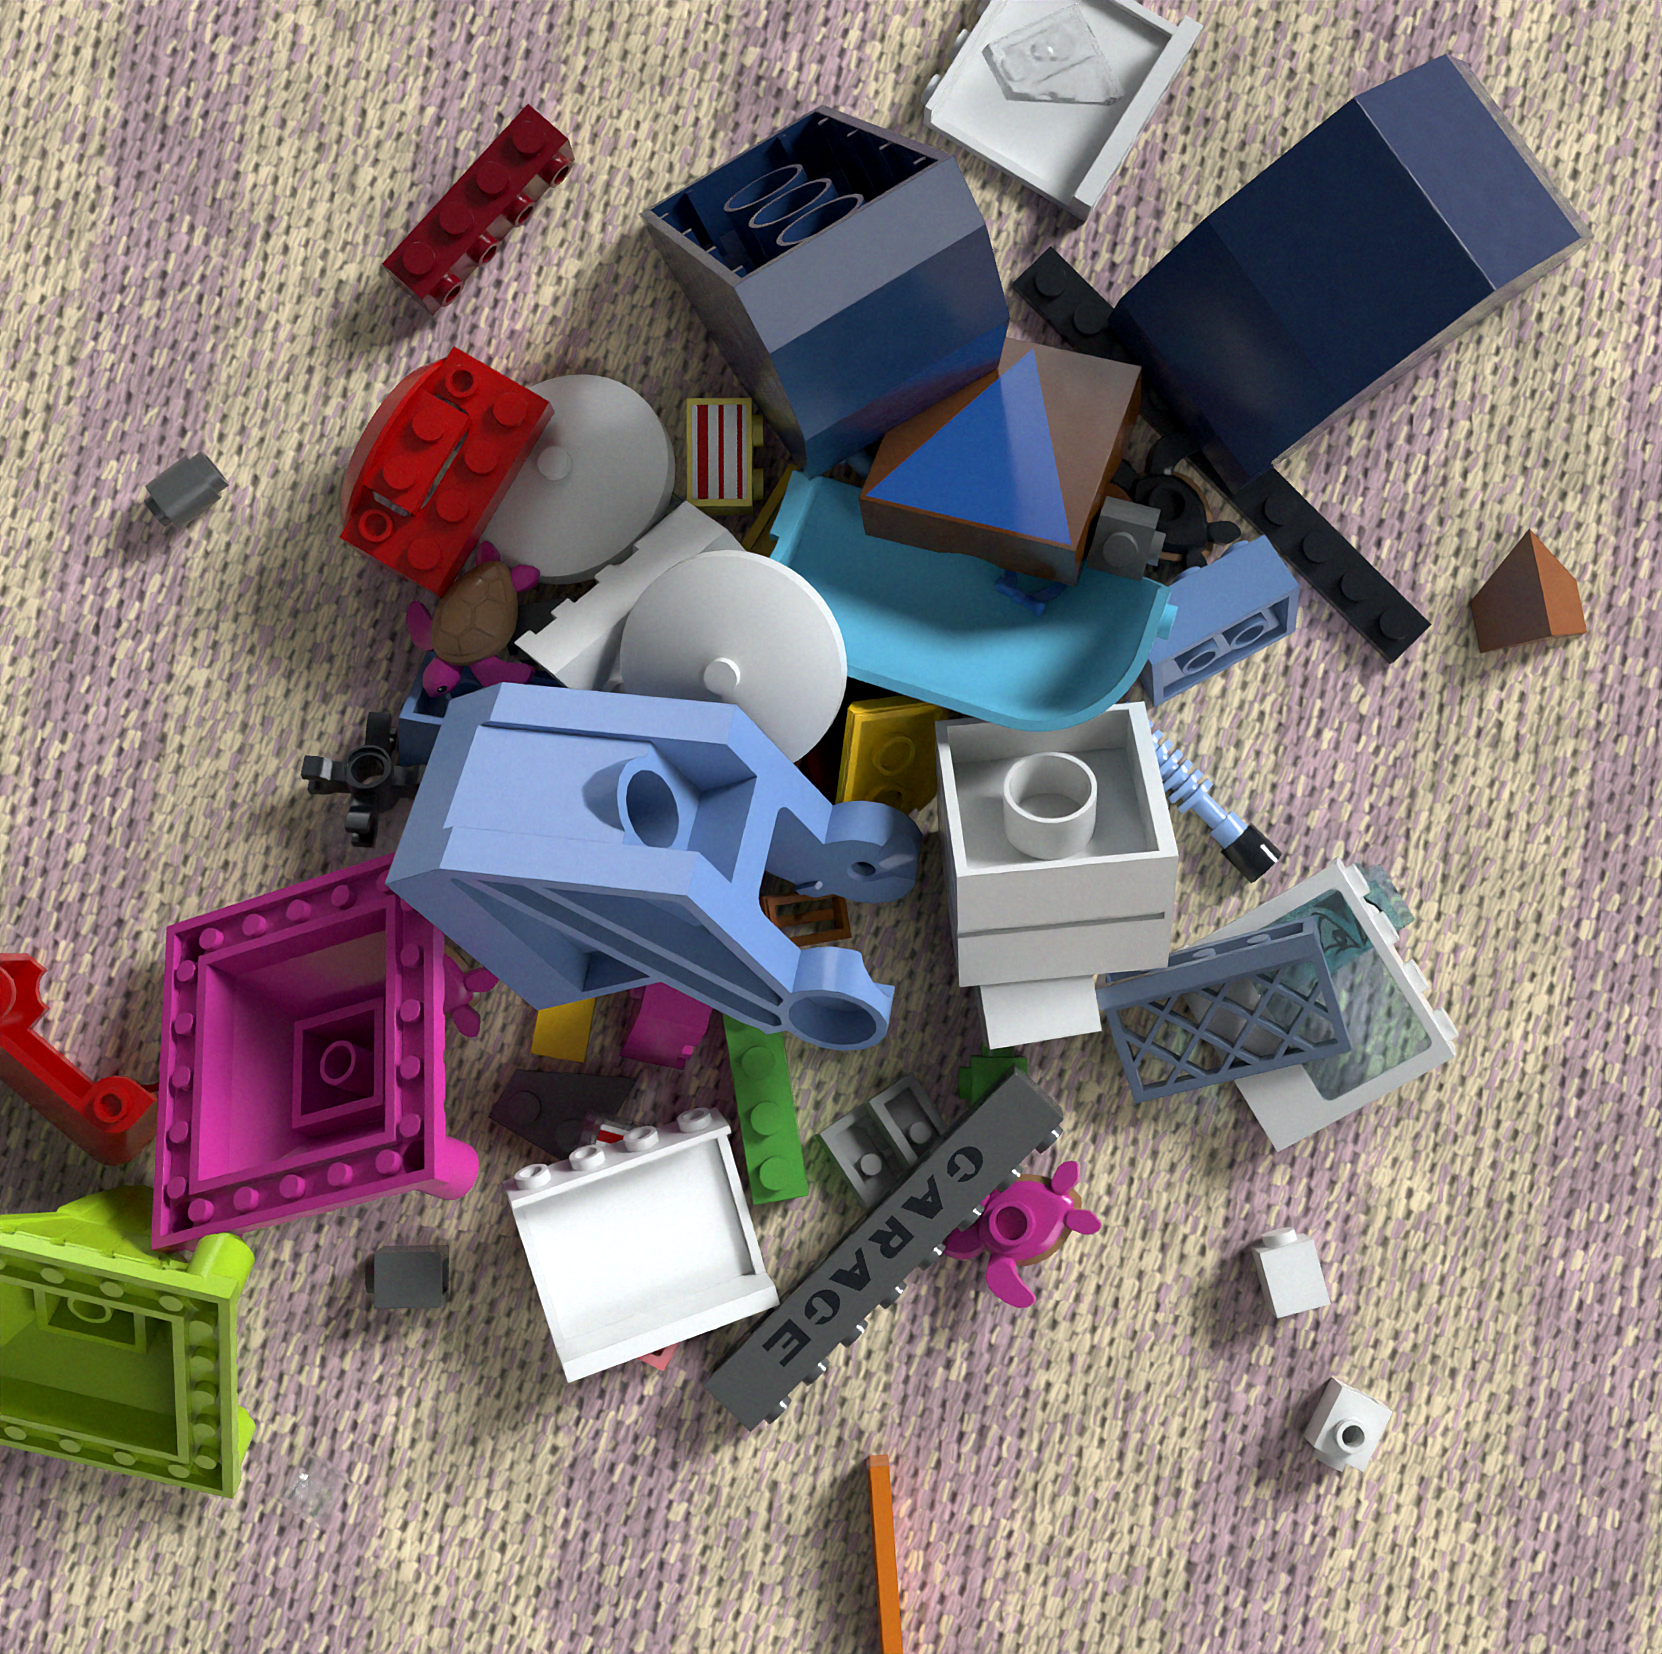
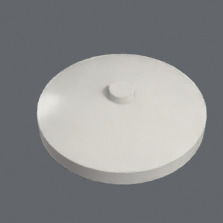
[479,374,675,585]
[620,550,847,763]

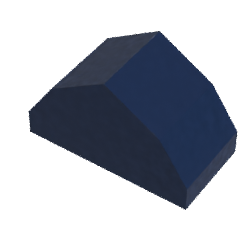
[1107,54,1595,495]
[639,105,1010,481]

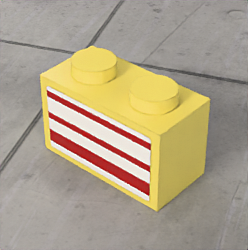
[686,398,764,515]

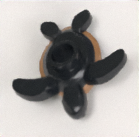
[1109,431,1242,571]

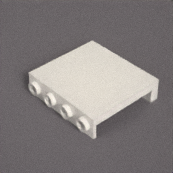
[920,0,1204,222]
[503,1107,780,1383]

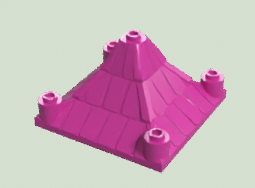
[151,851,479,1254]

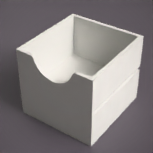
[935,701,1179,987]

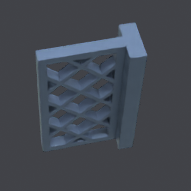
[1095,915,1352,1104]

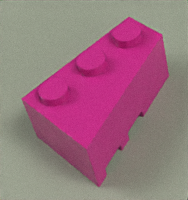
[619,982,712,1070]

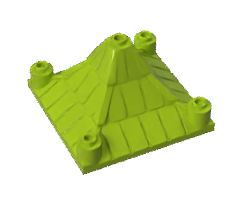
[0,1185,256,1499]

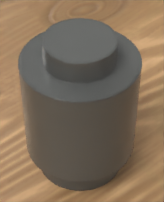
[144,450,229,529]

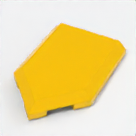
[835,695,949,816]

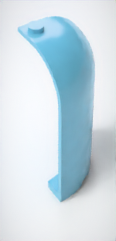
[769,470,1178,732]

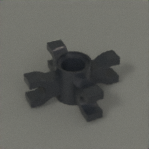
[300,712,427,848]

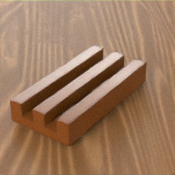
[758,892,852,947]

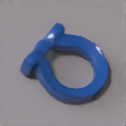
[994,569,1067,617]

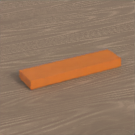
[866,1454,903,1654]

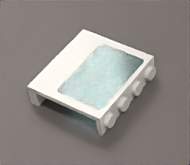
[1171,856,1459,1152]

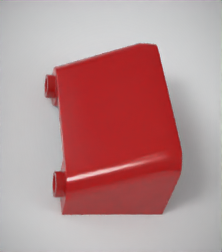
[0,953,159,1166]

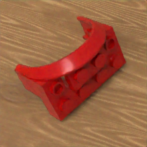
[339,346,555,599]

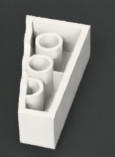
[514,501,747,694]

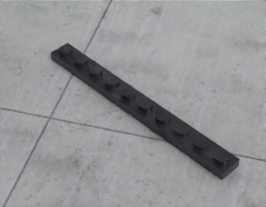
[1012,246,1432,664]

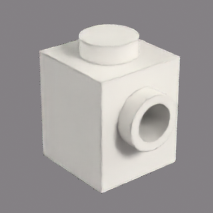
[1303,1377,1393,1472]

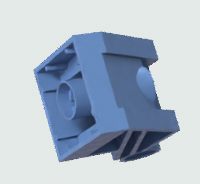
[385,682,922,1051]

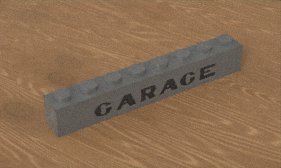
[703,1062,1064,1432]

